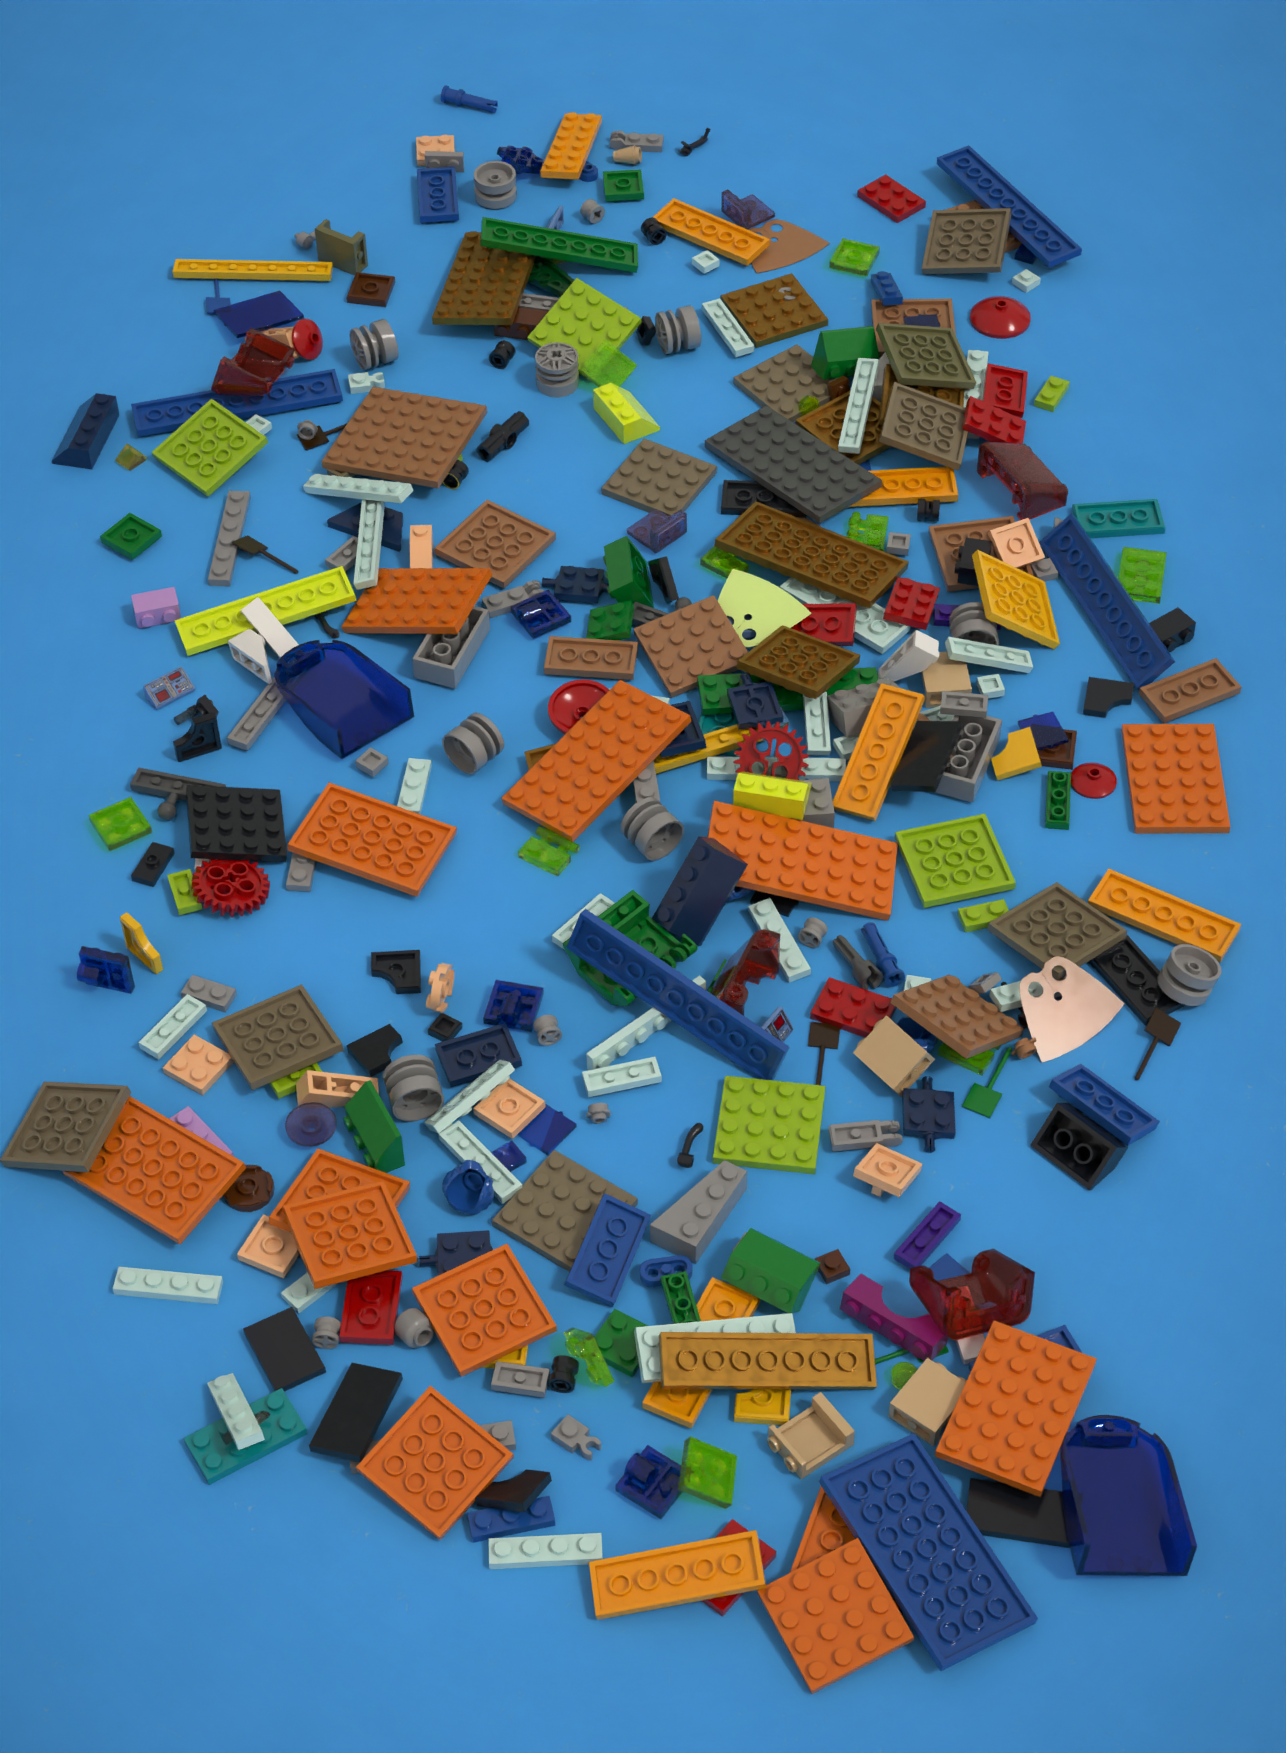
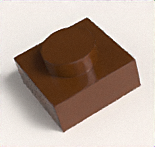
[827,376,850,401]
[815,1249,850,1284]

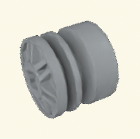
[655,305,701,355]
[349,319,399,370]
[535,342,579,398]
[949,602,999,646]
[442,713,504,775]
[621,797,684,861]
[383,1055,444,1121]

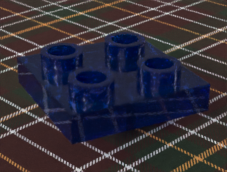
[497,145,544,174]
[510,590,571,639]
[77,946,135,994]
[483,980,544,1032]
[615,1445,693,1519]

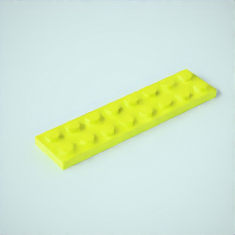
[174,566,356,656]

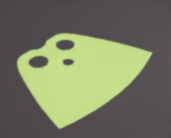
[718,569,812,647]

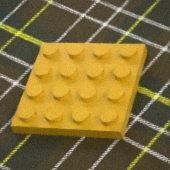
[972,550,1060,649]

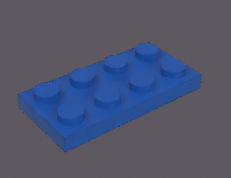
[417,167,459,223]
[1049,1064,1160,1146]
[564,1193,651,1307]

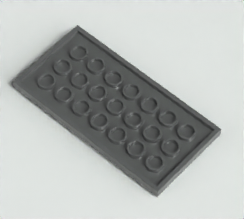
[705,405,882,524]

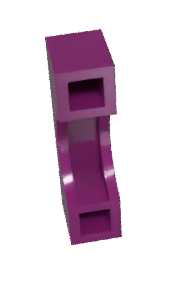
[840,1274,951,1361]

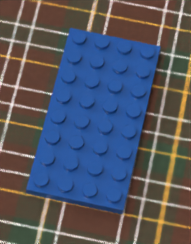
[819,1433,1038,1671]

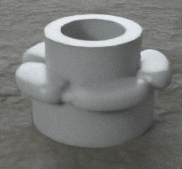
[297,420,318,440]
[586,1103,611,1124]

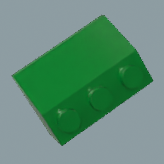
[811,326,879,380]
[603,536,654,608]
[343,1080,405,1173]
[721,1228,820,1313]

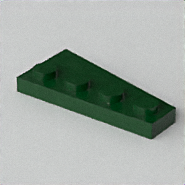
[528,256,574,297]

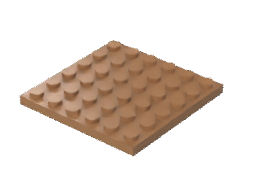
[321,387,487,489]

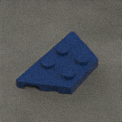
[327,502,403,552]

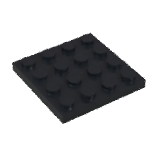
[186,785,287,862]

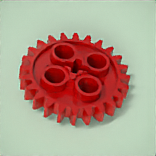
[733,721,809,780]
[191,859,270,917]

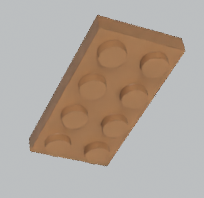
[544,636,638,680]
[1139,658,1241,723]

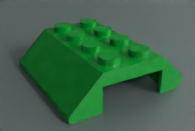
[563,890,698,1006]

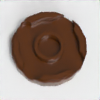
[223,1165,275,1212]

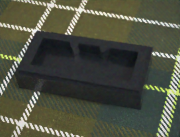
[131,842,175,887]

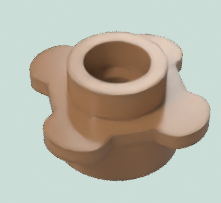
[1011,1038,1037,1060]

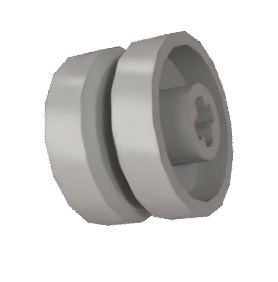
[473,161,517,209]
[1157,944,1222,1006]

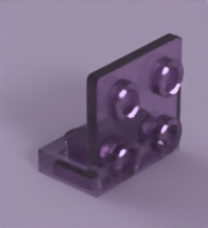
[721,190,775,229]
[627,509,687,553]

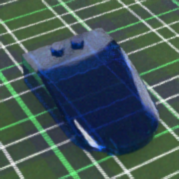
[274,640,414,759]
[1060,1415,1197,1576]

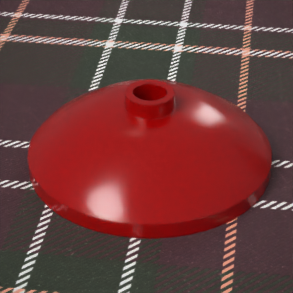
[970,296,1031,339]
[548,679,609,734]

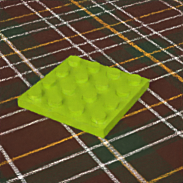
[527,278,642,382]
[151,398,268,497]
[895,814,1016,908]
[713,1076,825,1174]

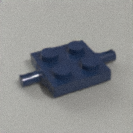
[542,566,609,603]
[727,672,784,730]
[902,1076,956,1153]
[419,1230,493,1276]

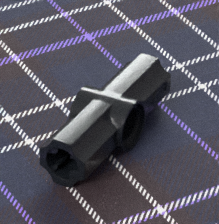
[477,411,529,462]

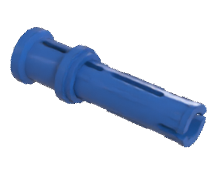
[441,85,498,113]
[861,922,905,987]

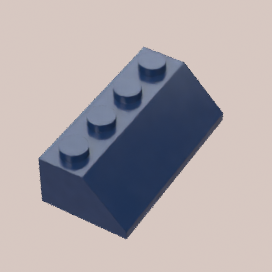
[52,393,119,469]
[652,836,748,946]

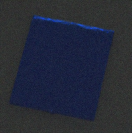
[214,290,304,339]

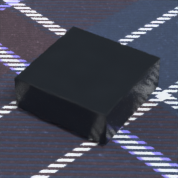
[428,1013,462,1042]

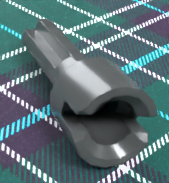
[833,935,883,990]

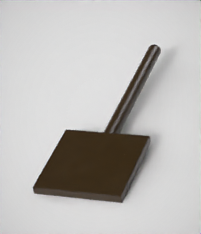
[297,424,347,451]
[232,535,298,574]
[1135,1007,1181,1080]
[808,1022,840,1085]

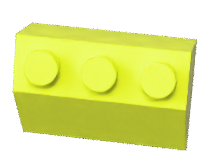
[593,383,660,444]
[733,772,812,820]

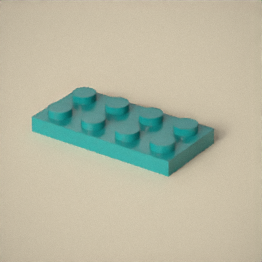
[184,1388,308,1485]

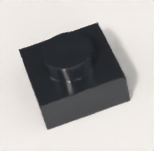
[636,316,656,346]
[194,695,219,717]

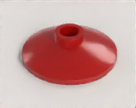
[292,319,323,360]
[1071,763,1117,799]

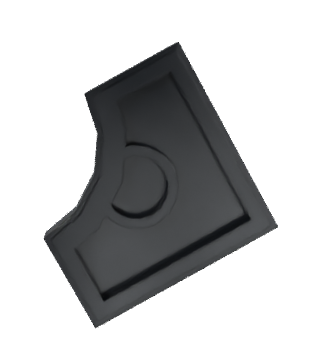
[648,556,679,602]
[1083,677,1134,718]
[173,712,222,762]
[371,950,421,994]
[346,1024,403,1077]
[475,1469,552,1512]

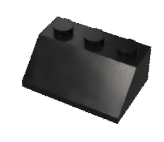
[1031,1103,1128,1190]

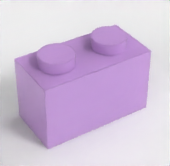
[131,587,181,629]

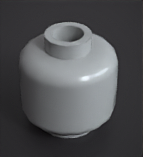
[394,1308,434,1348]

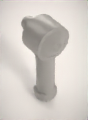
[294,227,331,249]

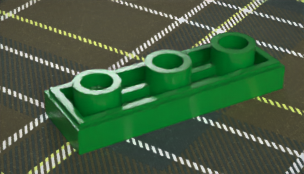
[1045,771,1071,830]
[660,1271,701,1324]

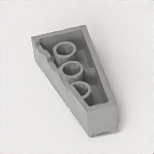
[650,1160,747,1264]

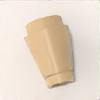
[613,145,642,165]

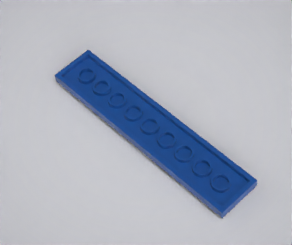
[937,145,1082,268]
[131,369,343,437]
[1039,514,1175,690]
[566,909,790,1080]

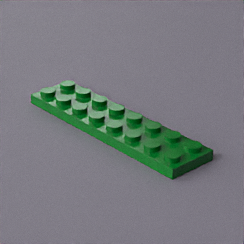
[480,217,638,273]
[697,667,879,715]

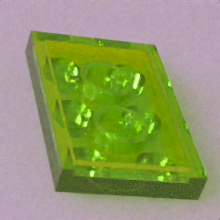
[1118,547,1167,604]

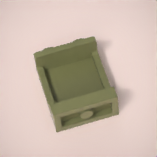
[315,219,368,275]

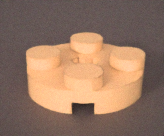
[426,963,455,1013]

